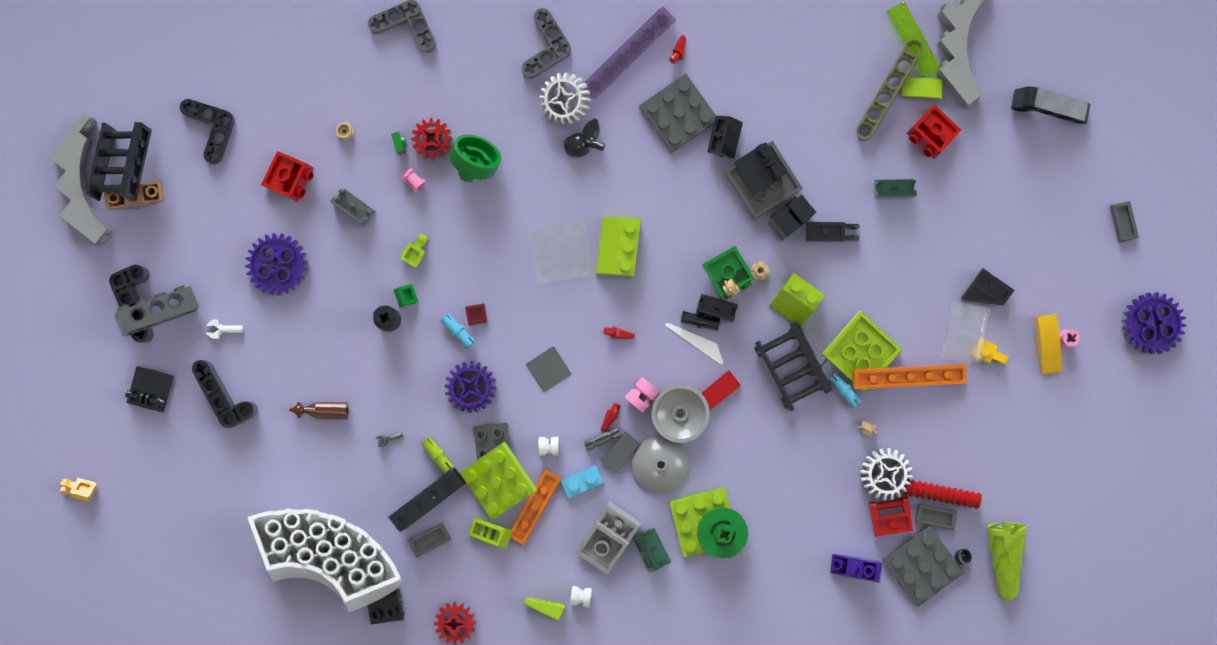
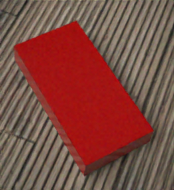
[701,370,741,409]

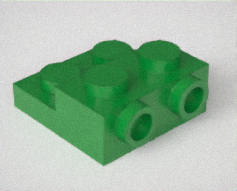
[702,245,755,300]

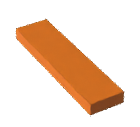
[510,469,562,546]

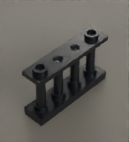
[86,122,152,201]
[754,321,833,411]
[388,467,466,533]

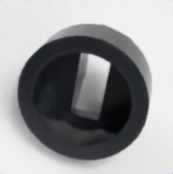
[954,549,972,565]

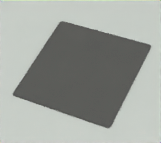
[526,346,571,392]

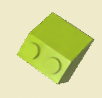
[769,273,825,327]

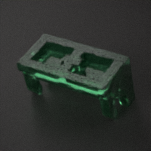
[874,179,917,199]
[632,528,671,572]

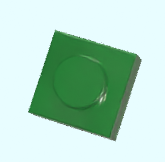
[391,132,407,155]
[393,284,418,308]

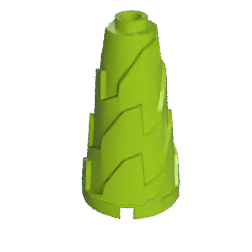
[987,522,1027,600]

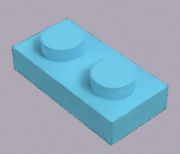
[561,465,604,498]

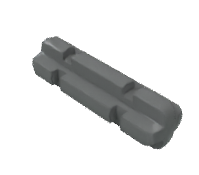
[584,428,621,451]

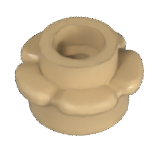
[335,122,354,141]
[751,261,770,280]
[723,279,740,297]
[859,421,877,436]

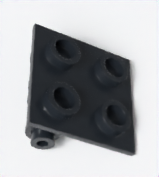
[734,142,786,194]
[125,366,174,413]
[367,587,405,625]

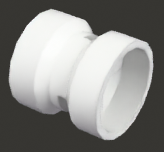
[539,437,559,456]
[570,586,592,608]

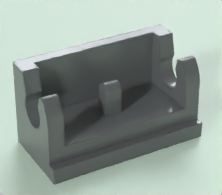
[330,189,375,226]

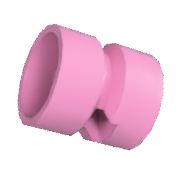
[625,377,660,413]

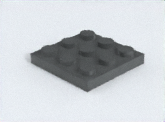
[639,73,716,153]
[724,141,803,220]
[882,525,964,607]

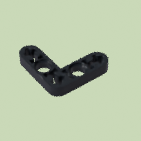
[180,99,235,165]

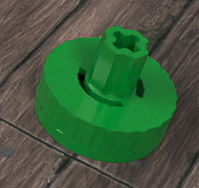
[449,134,501,182]
[697,507,748,559]

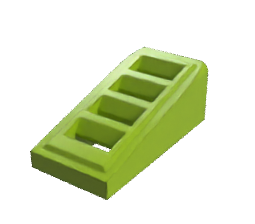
[468,517,512,549]
[524,597,565,620]

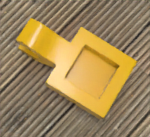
[971,338,1009,365]
[59,478,97,502]

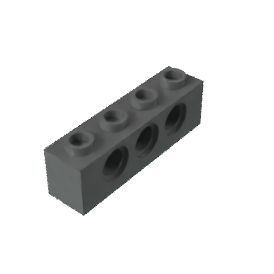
[114,285,199,337]

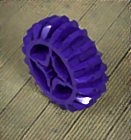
[444,361,497,413]

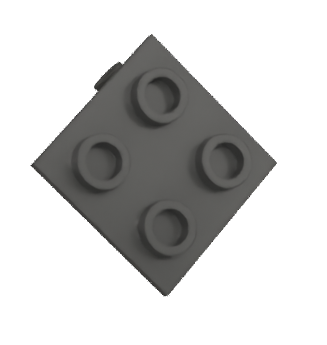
[473,423,511,460]

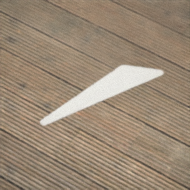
[665,323,723,365]

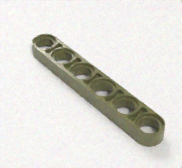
[856,40,923,141]

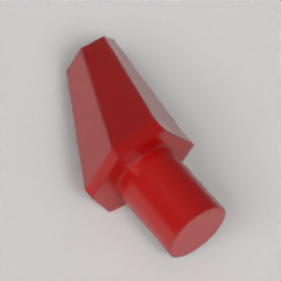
[669,34,686,64]
[603,327,635,339]
[601,403,621,432]

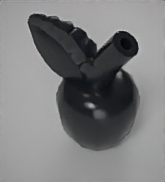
[564,119,605,157]

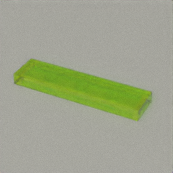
[887,1,940,77]

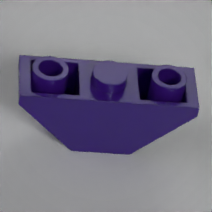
[830,554,882,583]

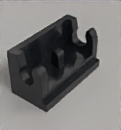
[707,116,743,159]
[696,294,738,323]

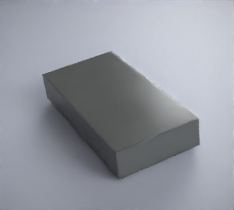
[1110,201,1139,243]
[601,431,640,473]
[915,504,957,530]
[408,522,451,558]

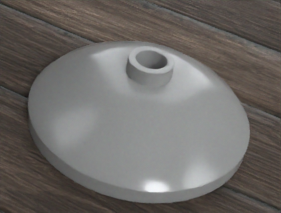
[651,385,710,443]
[632,435,689,493]

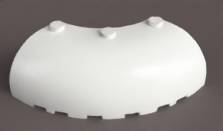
[248,509,402,612]

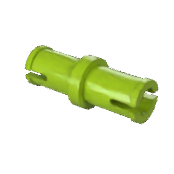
[421,436,454,474]

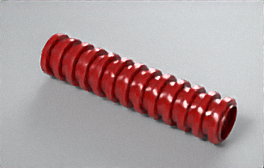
[902,478,982,510]

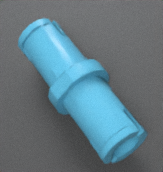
[440,313,475,349]
[828,372,863,409]

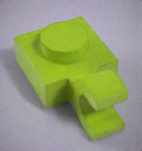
[400,233,429,268]

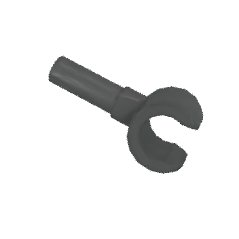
[375,432,404,447]

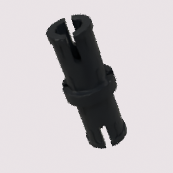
[680,311,720,331]

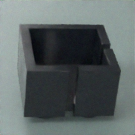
[768,195,817,241]

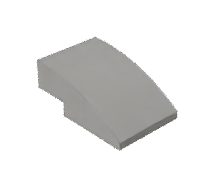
[575,501,642,575]

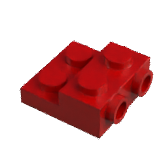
[906,104,961,159]
[261,151,314,202]

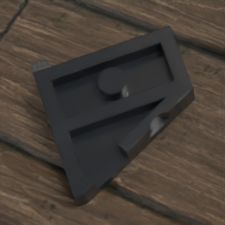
[961,268,1015,306]

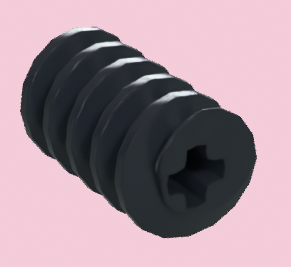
[373,305,402,332]

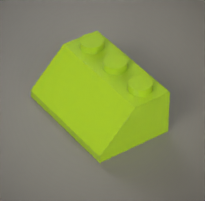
[596,217,641,278]

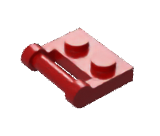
[869,496,914,537]

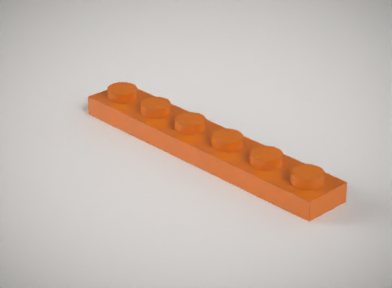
[852,364,967,389]

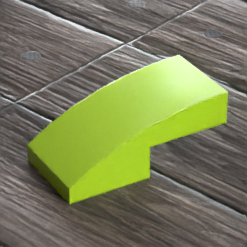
[902,78,943,99]

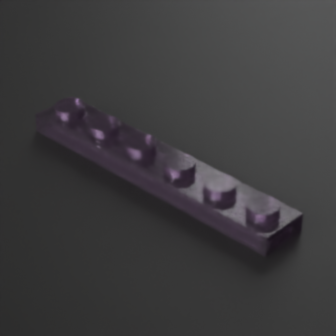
[584,6,676,100]

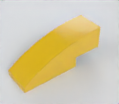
[1033,314,1061,374]

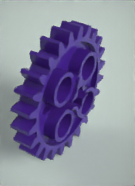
[245,233,308,295]
[1122,292,1187,354]

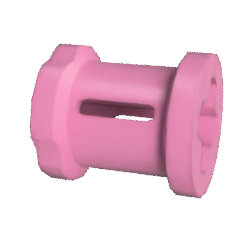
[401,168,426,194]
[1059,330,1080,347]

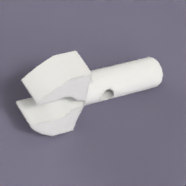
[206,320,243,339]

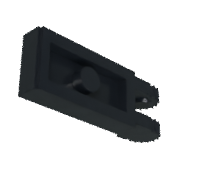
[806,222,860,242]

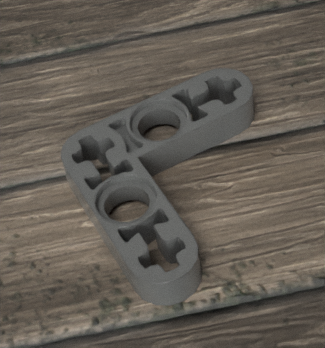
[368,0,436,53]
[522,8,571,79]

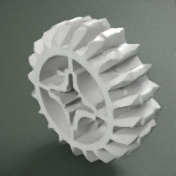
[540,72,591,125]
[860,448,913,500]

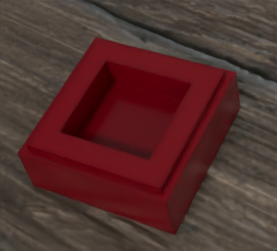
[465,303,488,326]

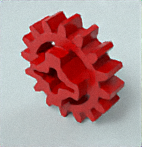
[411,118,453,160]
[434,601,476,645]

